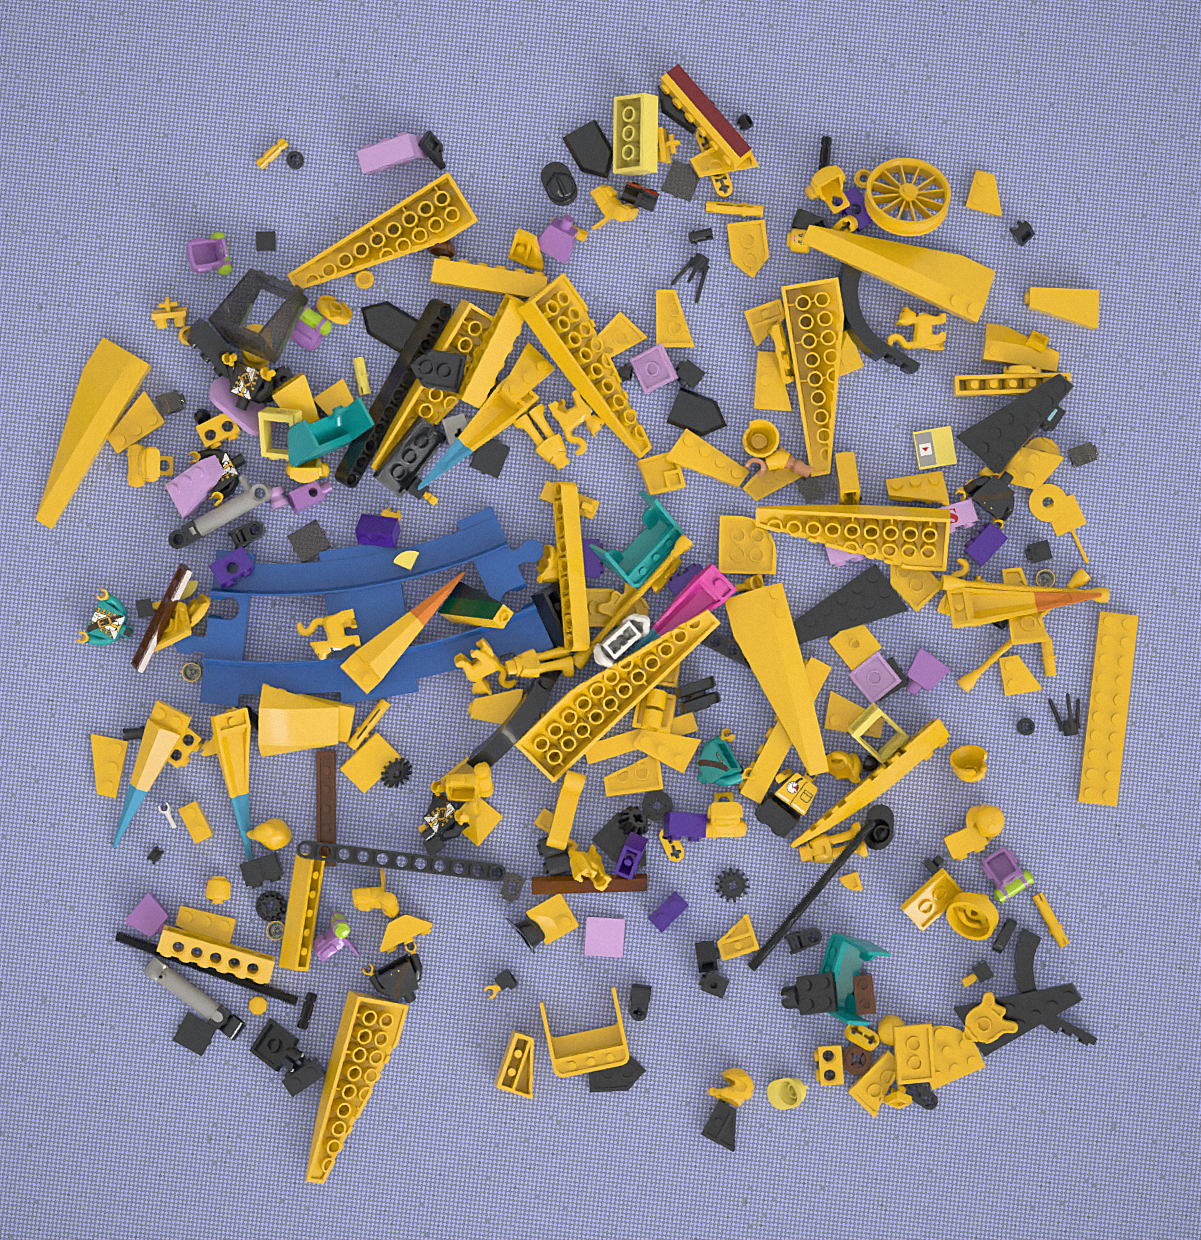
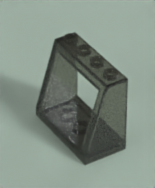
[208,268,308,364]

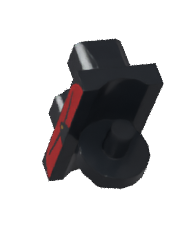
[621,181,659,212]

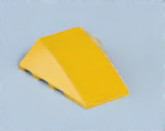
[258,683,339,757]

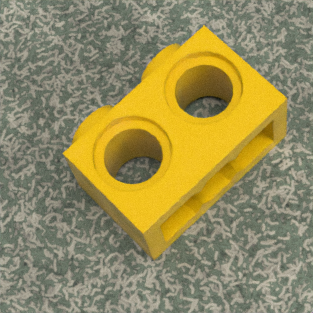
[196,413,242,449]
[168,726,204,768]
[814,1044,844,1086]

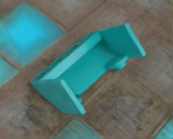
[287,398,375,468]
[589,491,684,588]
[819,933,891,1026]

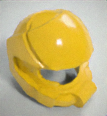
[707,1068,754,1107]

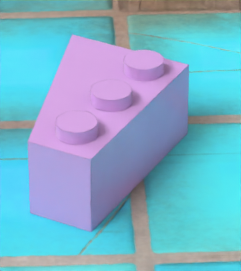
[357,132,428,175]
[165,455,224,519]

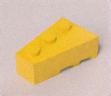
[494,1029,534,1099]

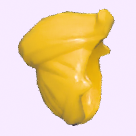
[535,544,559,584]
[825,750,862,783]
[246,818,292,850]

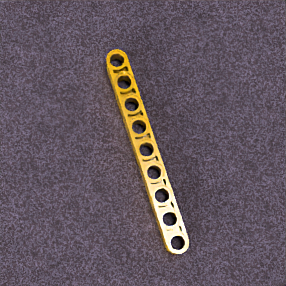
[552,481,590,651]

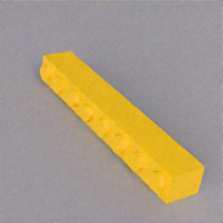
[738,657,832,804]

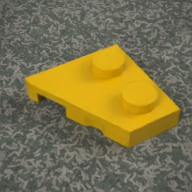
[965,170,1002,217]
[998,655,1042,696]

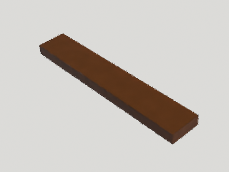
[131,563,193,673]
[316,751,336,867]
[531,873,647,895]

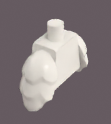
[593,613,650,667]

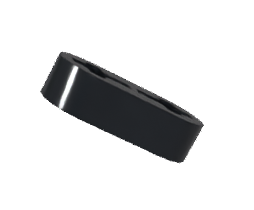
[992,917,1017,954]
[904,1083,938,1110]

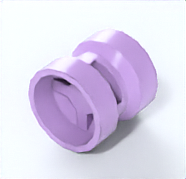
[270,485,290,511]

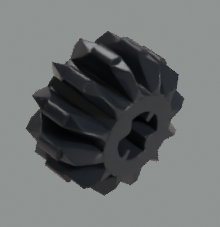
[617,806,651,836]

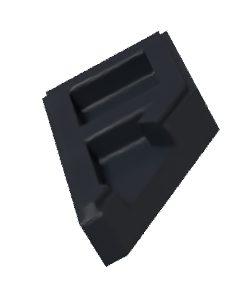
[418,131,446,170]

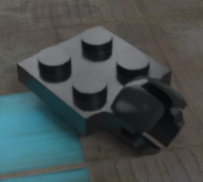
[781,972,839,1016]
[249,1018,306,1073]

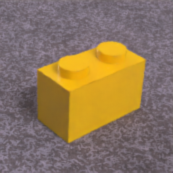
[178,800,215,844]
[942,824,988,861]

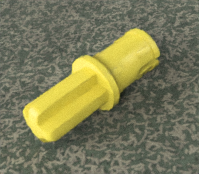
[353,357,371,396]

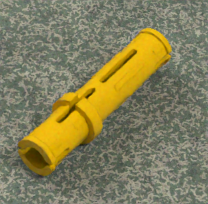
[706,200,764,217]
[347,698,391,751]
[1032,892,1070,949]

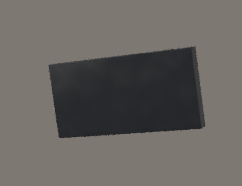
[372,415,447,498]

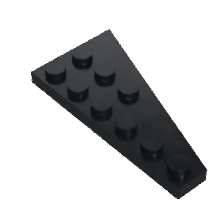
[956,373,1074,474]
[793,564,909,644]
[953,982,1083,1057]

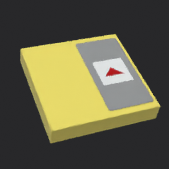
[912,426,957,470]

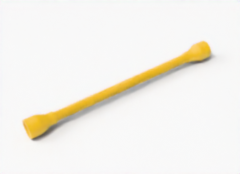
[572,534,694,670]
[957,568,1091,693]
[940,575,1109,603]

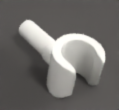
[158,802,177,829]

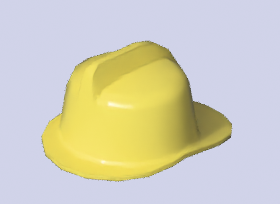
[767,1077,808,1110]

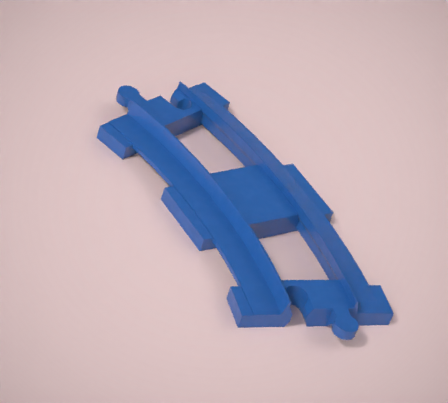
[174,507,554,706]

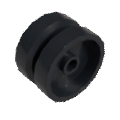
[674,675,722,714]

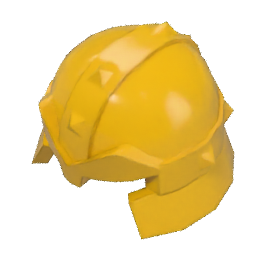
[742,419,779,457]
[949,745,988,783]
[966,804,1005,842]

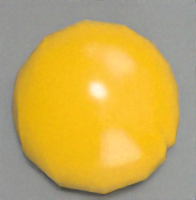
[877,1014,905,1046]

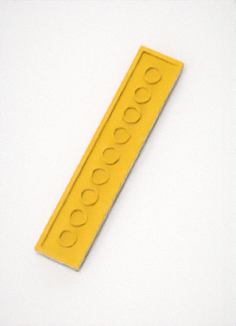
[1078,611,1138,806]

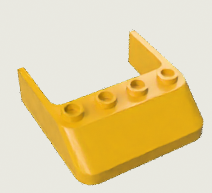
[539,985,629,1078]

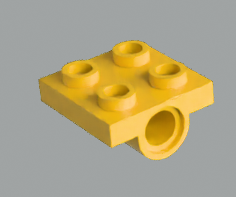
[632,689,677,734]

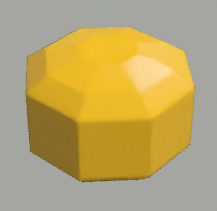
[249,996,268,1015]

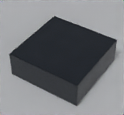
[256,231,276,252]

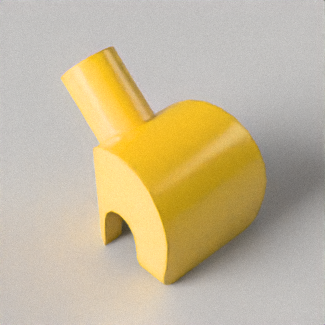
[735,574,765,592]

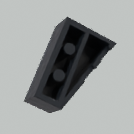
[183,318,244,379]
[531,582,565,648]

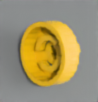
[946,892,999,940]

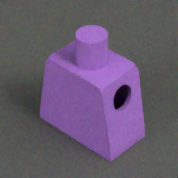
[538,215,578,264]
[287,481,333,515]
[906,648,950,696]
[125,892,171,937]

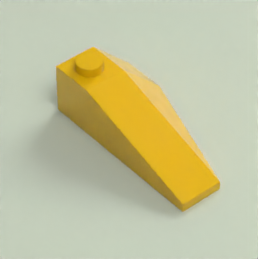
[981,323,1059,372]

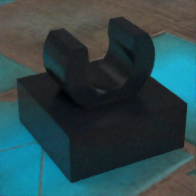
[1009,221,1035,247]
[921,855,944,875]

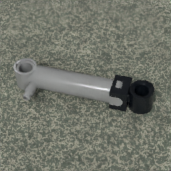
[168,474,273,549]
[143,956,246,1041]

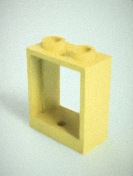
[258,407,302,462]
[847,702,909,764]

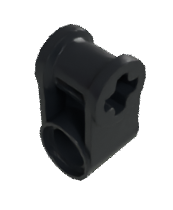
[791,209,829,230]
[227,521,266,550]
[784,927,822,955]
[630,983,652,1021]

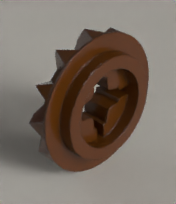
[842,1044,872,1075]

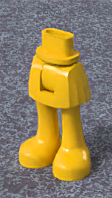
[512,403,570,470]
[505,646,574,678]
[799,821,868,863]

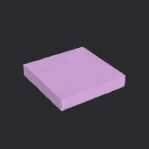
[629,343,678,394]
[848,651,902,704]
[584,916,625,958]

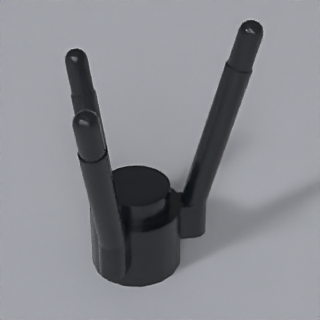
[671,253,710,303]
[1048,693,1080,736]

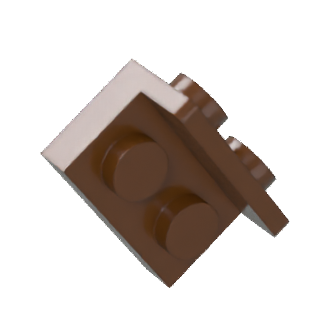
[853,973,876,1015]

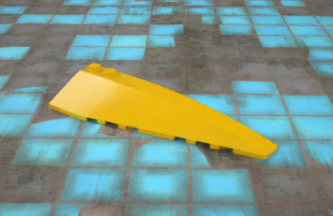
[287,172,478,291]
[801,225,995,324]
[517,273,652,459]
[781,277,844,477]
[370,299,494,470]
[35,337,152,529]
[755,505,951,571]
[724,583,829,776]
[789,718,950,848]
[305,990,409,1184]

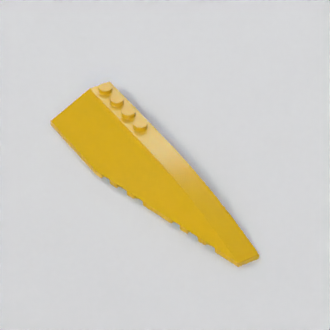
[515,609,720,783]

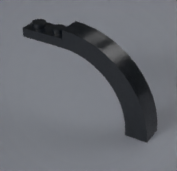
[838,263,921,374]
[466,659,562,768]
[1013,928,1097,1046]

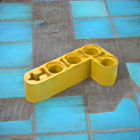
[546,770,586,851]

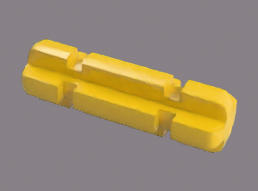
[256,138,288,169]

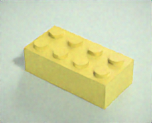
[613,93,658,176]

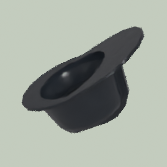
[541,162,578,206]
[864,804,894,850]
[505,917,545,954]

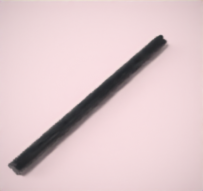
[747,818,876,972]
[115,931,299,1006]

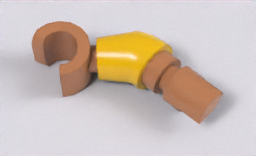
[745,450,812,479]

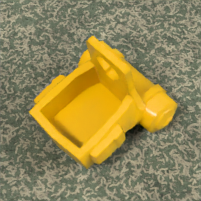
[805,165,850,214]
[590,184,639,230]
[127,444,173,488]
[285,457,330,483]
[445,762,494,814]
[706,792,747,839]
[352,869,400,919]

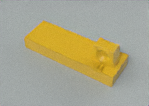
[539,481,600,520]

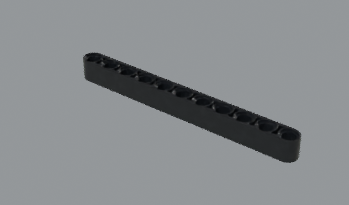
[335,298,452,488]
[296,841,506,882]

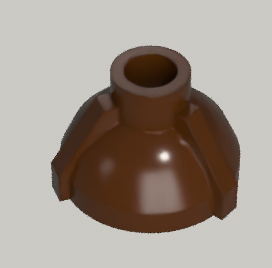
[427,239,455,258]

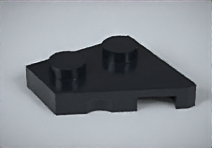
[701,1100,736,1152]

